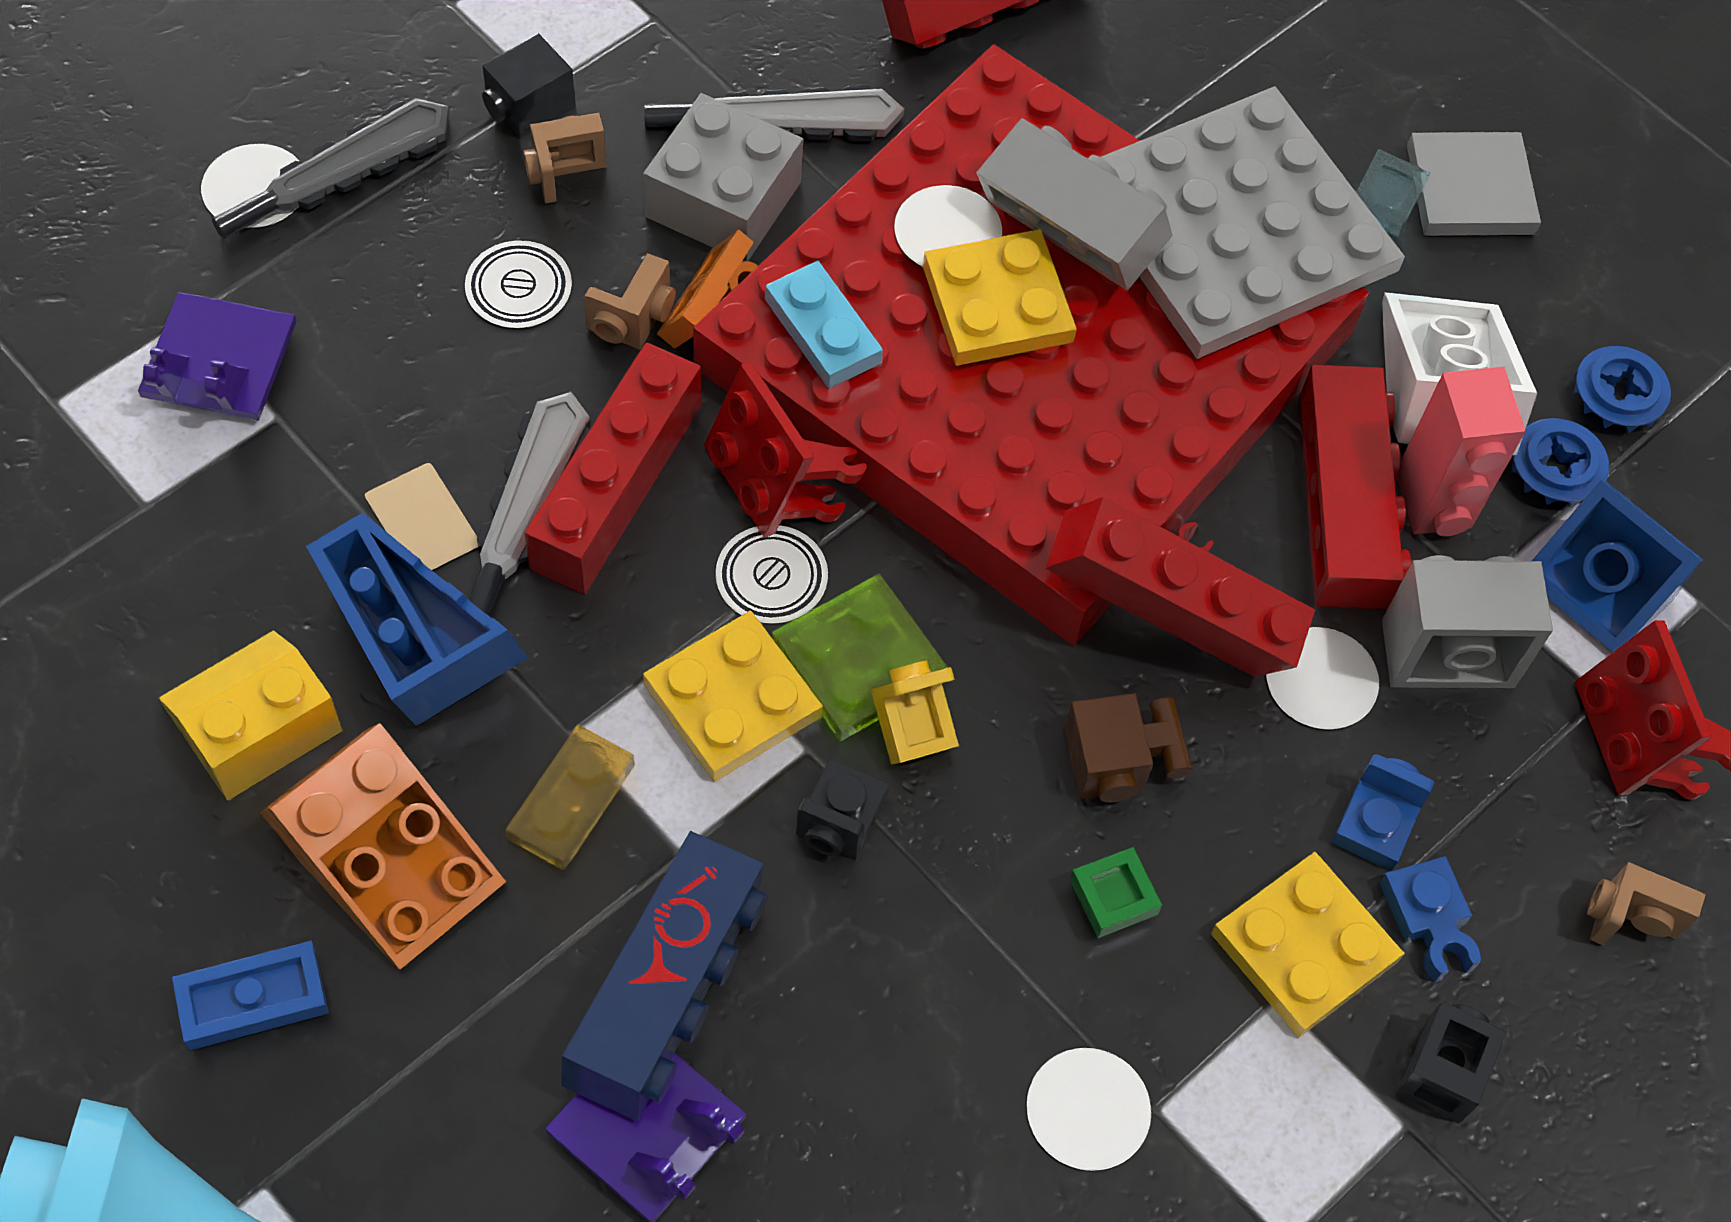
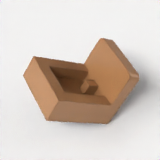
[523,113,607,204]
[584,253,676,350]

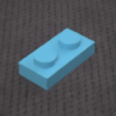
[765,261,883,389]

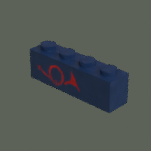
[561,831,768,1122]

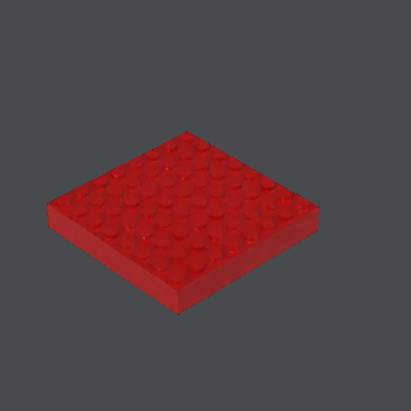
[693,44,1369,647]

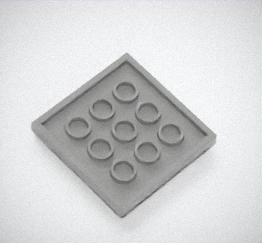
[1101,86,1405,359]

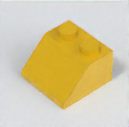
[159,630,343,801]

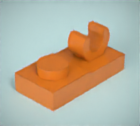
[657,229,758,349]

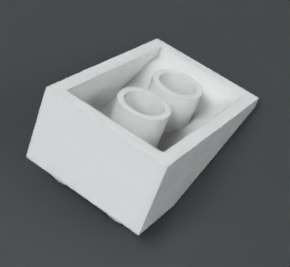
[1382,292,1537,455]

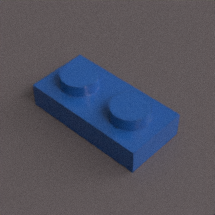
[172,940,329,1051]

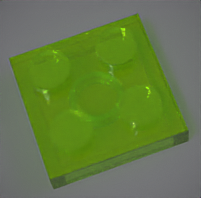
[772,574,948,742]

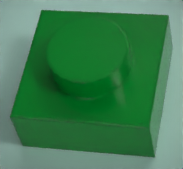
[1069,847,1162,938]

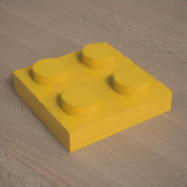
[922,229,1077,366]
[643,610,823,783]
[1211,852,1405,1038]

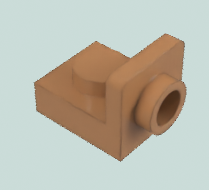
[1587,862,1706,945]

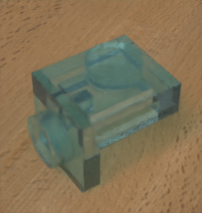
[1356,149,1431,239]

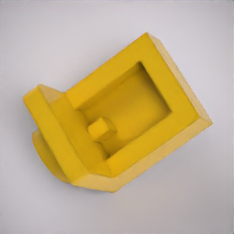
[871,660,959,765]

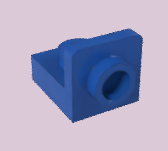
[1331,755,1434,871]

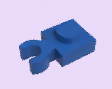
[1379,856,1481,982]

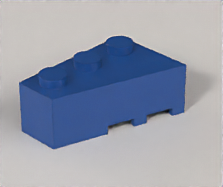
[306,513,529,726]

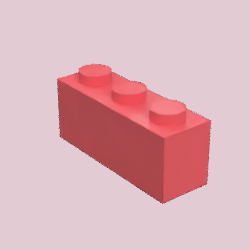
[1397,366,1526,536]

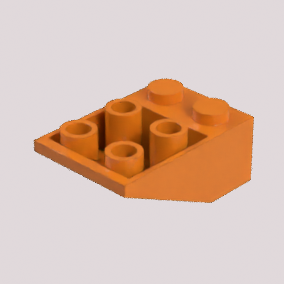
[260,723,506,970]

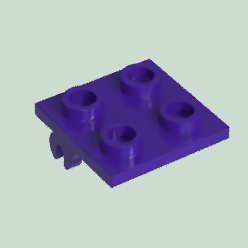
[138,292,297,421]
[545,1053,746,1222]

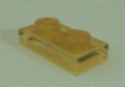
[506,725,635,870]

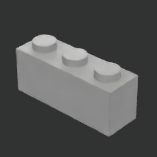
[976,118,1173,291]

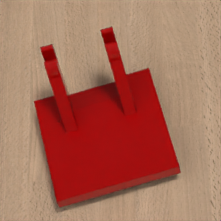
[704,362,867,537]
[1574,620,1731,800]

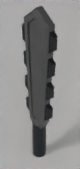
[212,98,449,239]

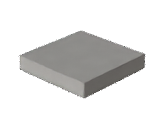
[1407,132,1541,236]

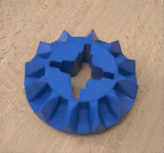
[1573,346,1671,433]
[1511,418,1609,508]

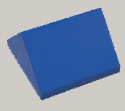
[1532,479,1703,652]

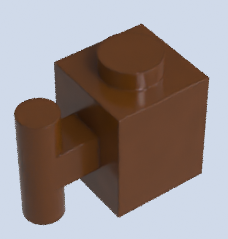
[1064,693,1193,802]

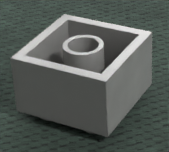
[643,93,803,261]
[1382,555,1553,688]

